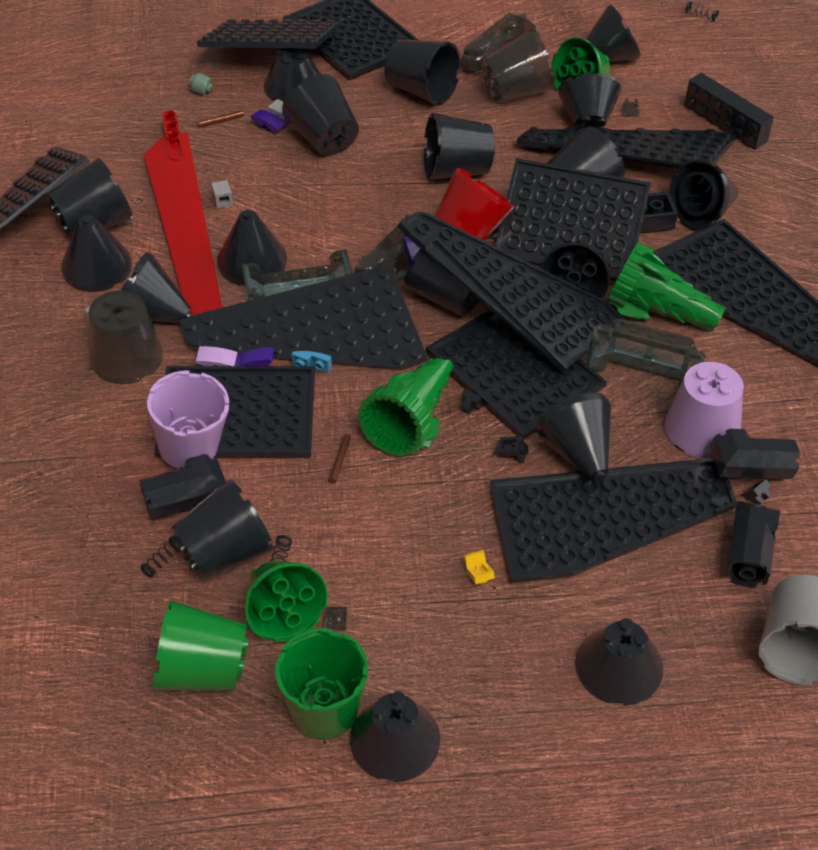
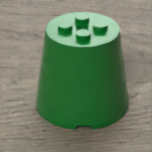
[152,600,249,691]
[275,628,368,740]

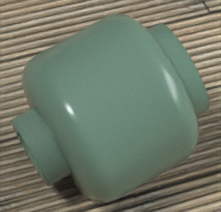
[189,73,213,96]

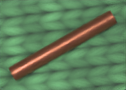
[197,110,244,127]
[329,434,351,483]

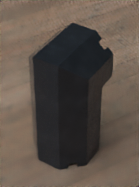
[710,428,800,479]
[139,454,226,520]
[725,501,780,588]

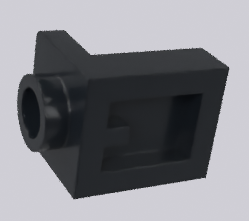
[496,436,529,463]

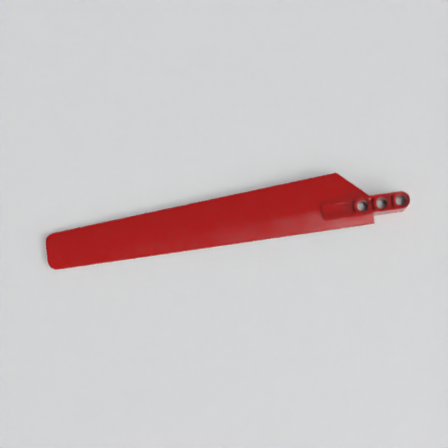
[144,110,223,316]

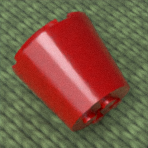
[434,168,515,241]

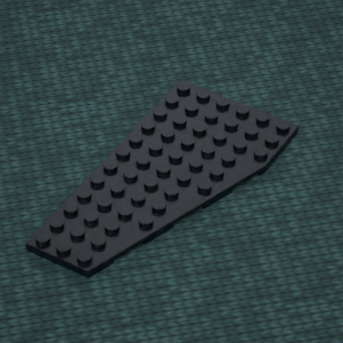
[653,219,818,365]
[490,458,737,583]

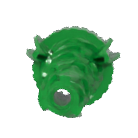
[608,242,726,331]
[358,358,453,456]

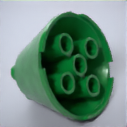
[551,37,610,90]
[244,560,328,642]

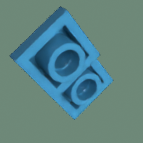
[292,351,332,374]

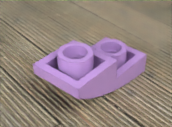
[195,346,237,366]

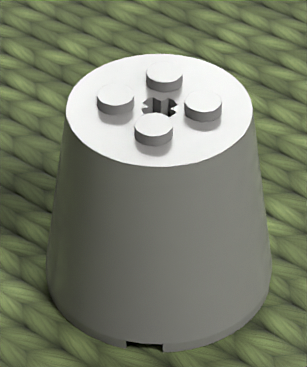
[759,575,818,685]

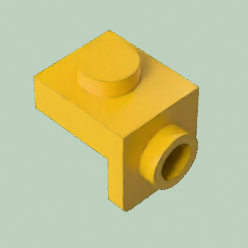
[464,550,495,584]

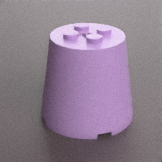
[664,362,744,459]
[147,371,229,468]

